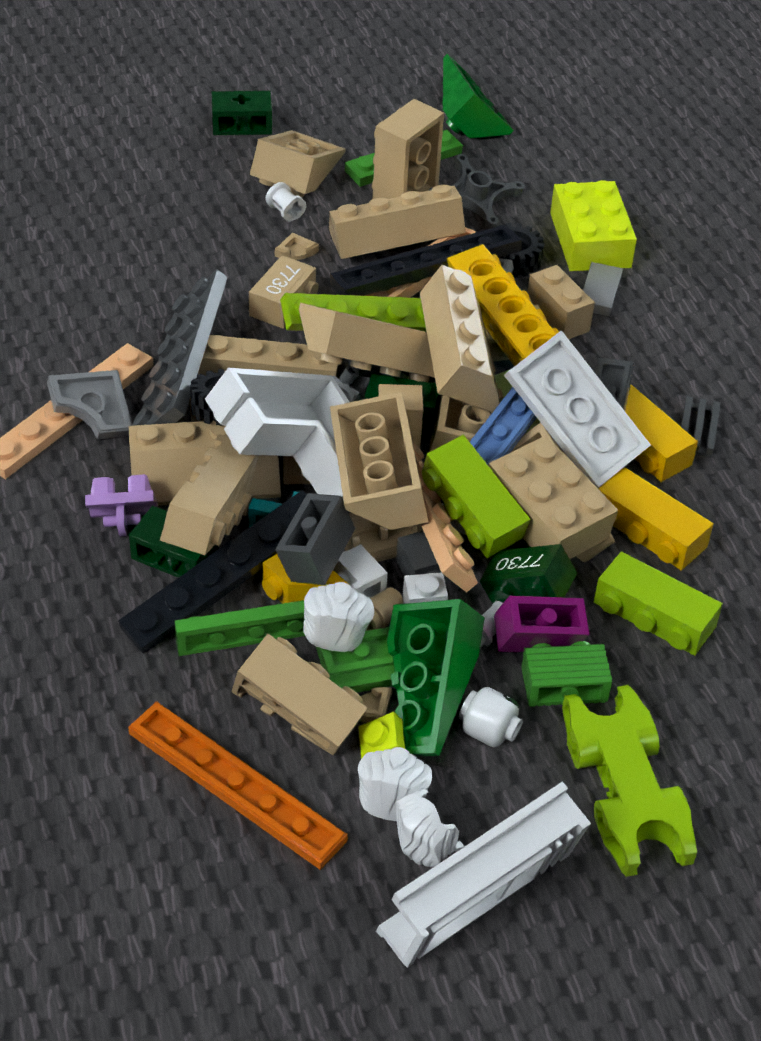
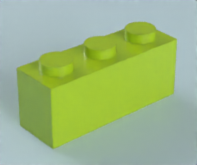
[422,434,531,558]
[594,551,723,656]

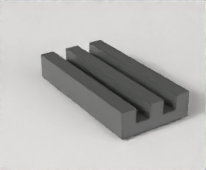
[681,396,721,458]

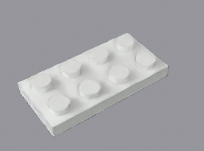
[504,330,651,488]

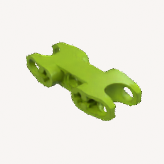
[562,685,697,877]

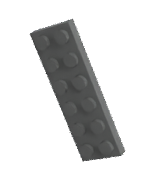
[133,269,228,426]

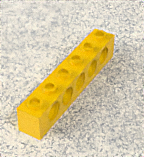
[447,244,559,366]

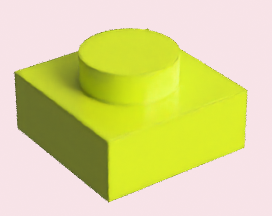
[359,711,405,759]

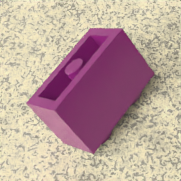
[494,596,589,652]

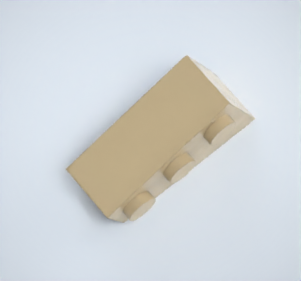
[232,634,368,755]

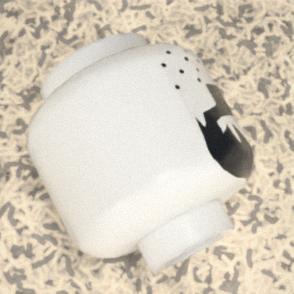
[459,687,523,747]

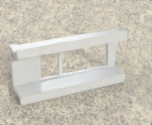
[376,781,591,968]

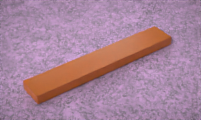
[128,701,348,870]

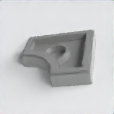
[47,370,133,439]

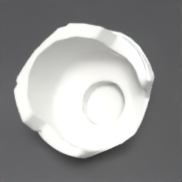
[303,582,374,652]
[358,747,432,821]
[396,788,465,867]

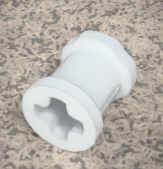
[266,182,306,222]

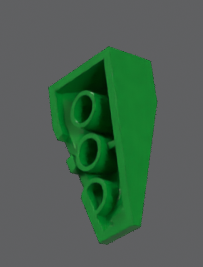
[443,54,514,138]
[387,599,485,757]

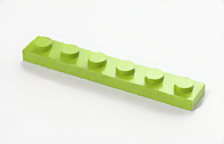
[280,293,427,332]

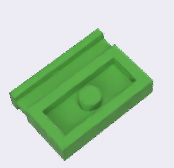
[316,627,395,692]

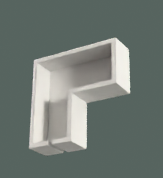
[205,368,350,512]

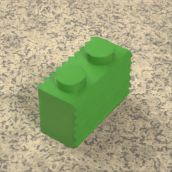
[521,641,612,707]

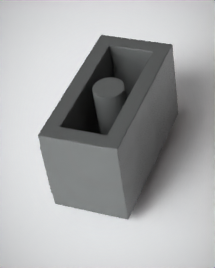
[275,493,356,585]

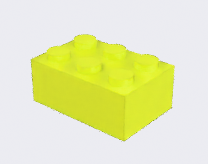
[550,180,637,271]

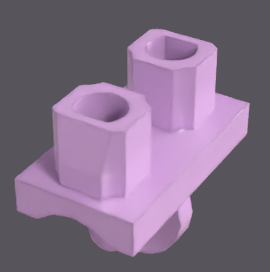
[85,474,158,537]

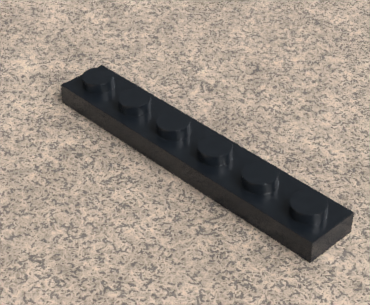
[330,225,521,296]
[118,490,307,654]

